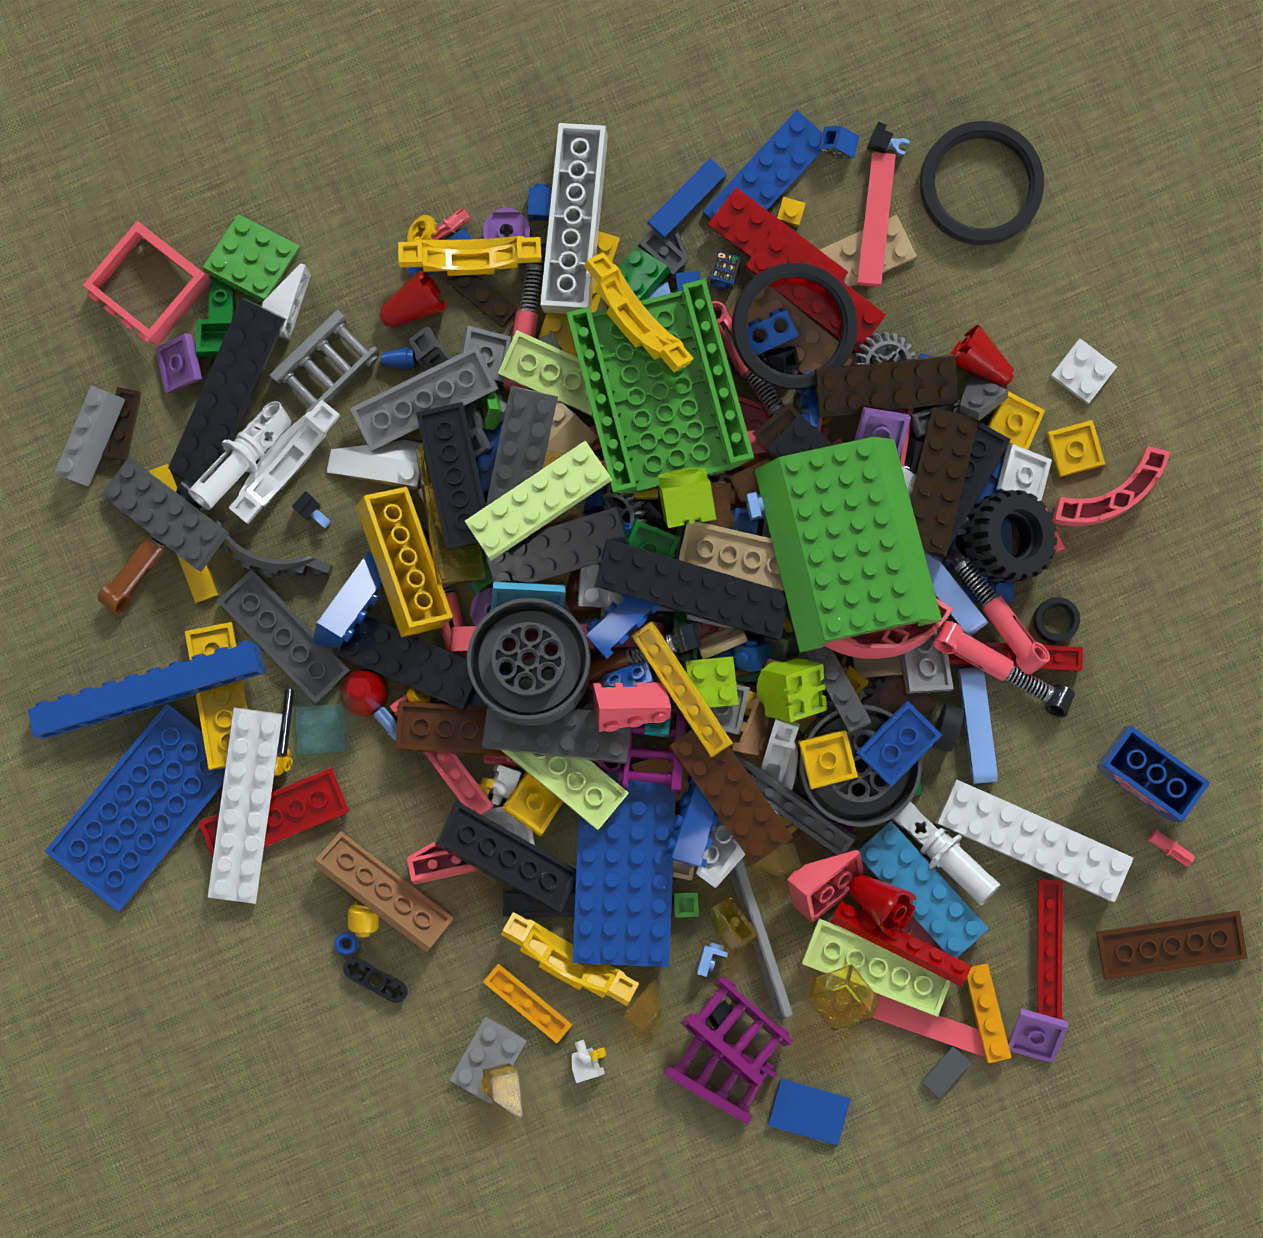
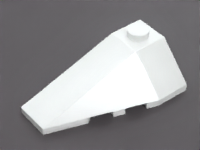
[696,809,778,888]

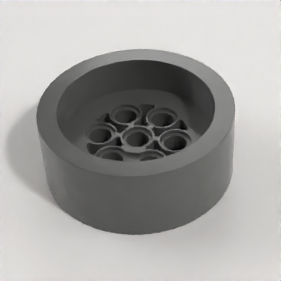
[467,598,592,726]
[797,703,922,827]

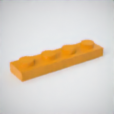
[483,963,573,1043]
[966,963,1012,1064]

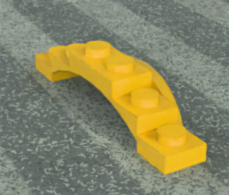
[398,236,541,276]
[584,253,694,372]
[501,912,639,1006]

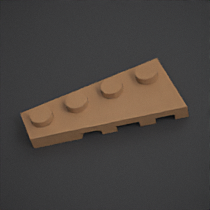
[732,659,776,756]

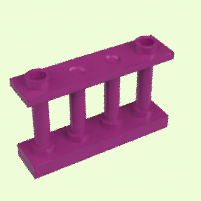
[618,706,686,794]
[680,976,793,1087]
[664,1025,777,1124]

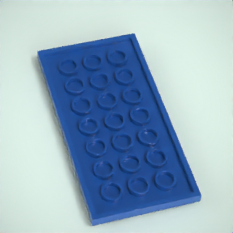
[45,703,226,912]
[573,771,676,967]

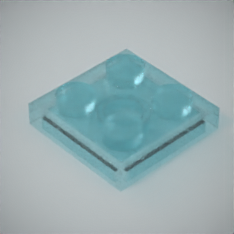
[296,704,346,755]

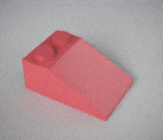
[787,850,864,923]

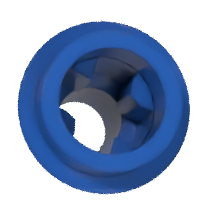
[381,347,417,370]

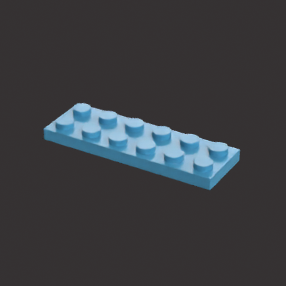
[858,821,989,958]

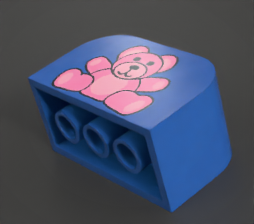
[1096,725,1211,822]

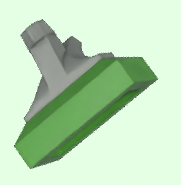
[481,390,507,429]

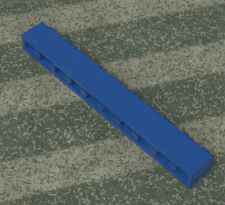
[28,640,266,740]

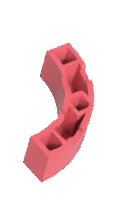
[1052,446,1170,526]
[824,598,953,659]

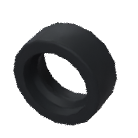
[1033,597,1081,643]
[933,704,964,752]

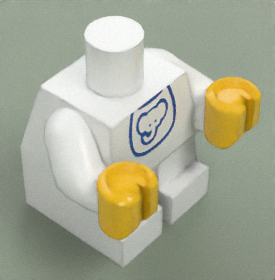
[480,764,521,806]
[572,1040,607,1083]

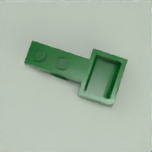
[196,276,236,357]

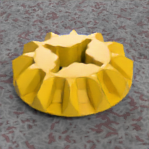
[407,215,437,242]

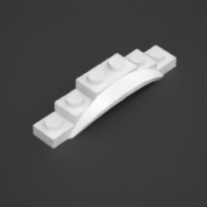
[229,399,340,524]
[761,719,800,817]

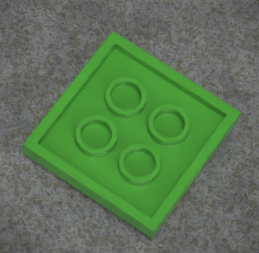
[203,214,300,303]

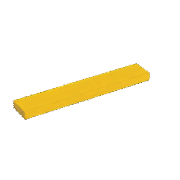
[149,464,219,604]
[631,621,733,758]

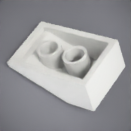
[262,263,311,341]

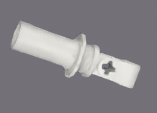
[188,401,291,510]
[891,802,1001,905]

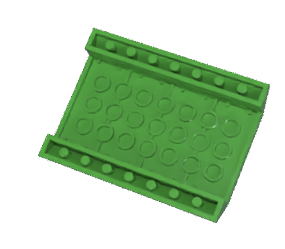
[566,279,754,494]
[754,437,942,652]

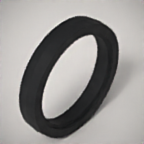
[920,121,1044,245]
[732,263,858,390]

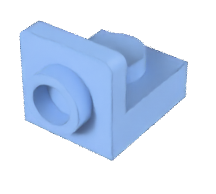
[745,492,766,521]
[697,942,728,977]

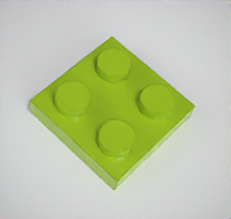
[684,657,739,708]

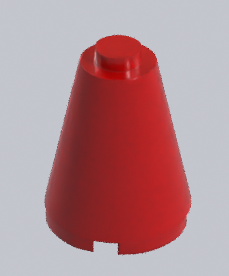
[379,268,447,328]
[949,324,1014,387]
[341,669,389,717]
[849,875,916,935]

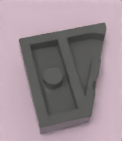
[638,229,689,277]
[960,374,1008,420]

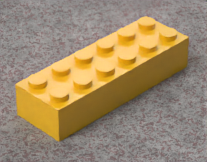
[356,487,453,637]

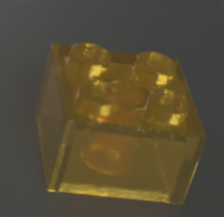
[807,964,878,1032]

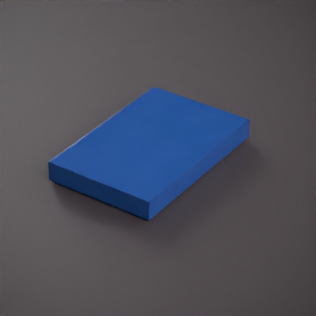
[856,701,942,787]
[768,1078,851,1146]

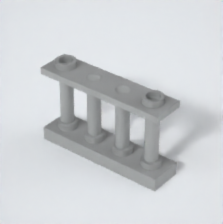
[270,309,379,412]

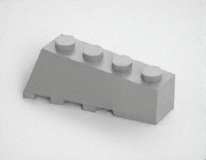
[55,383,125,486]

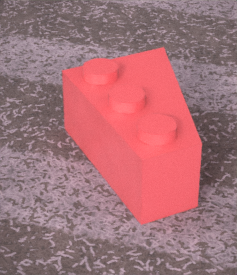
[593,682,671,732]
[407,842,480,884]

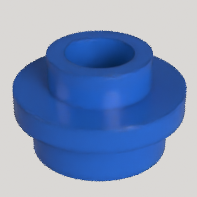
[335,932,359,956]

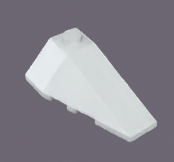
[327,440,426,491]

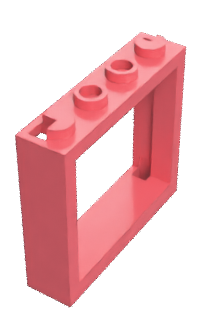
[83,221,212,346]

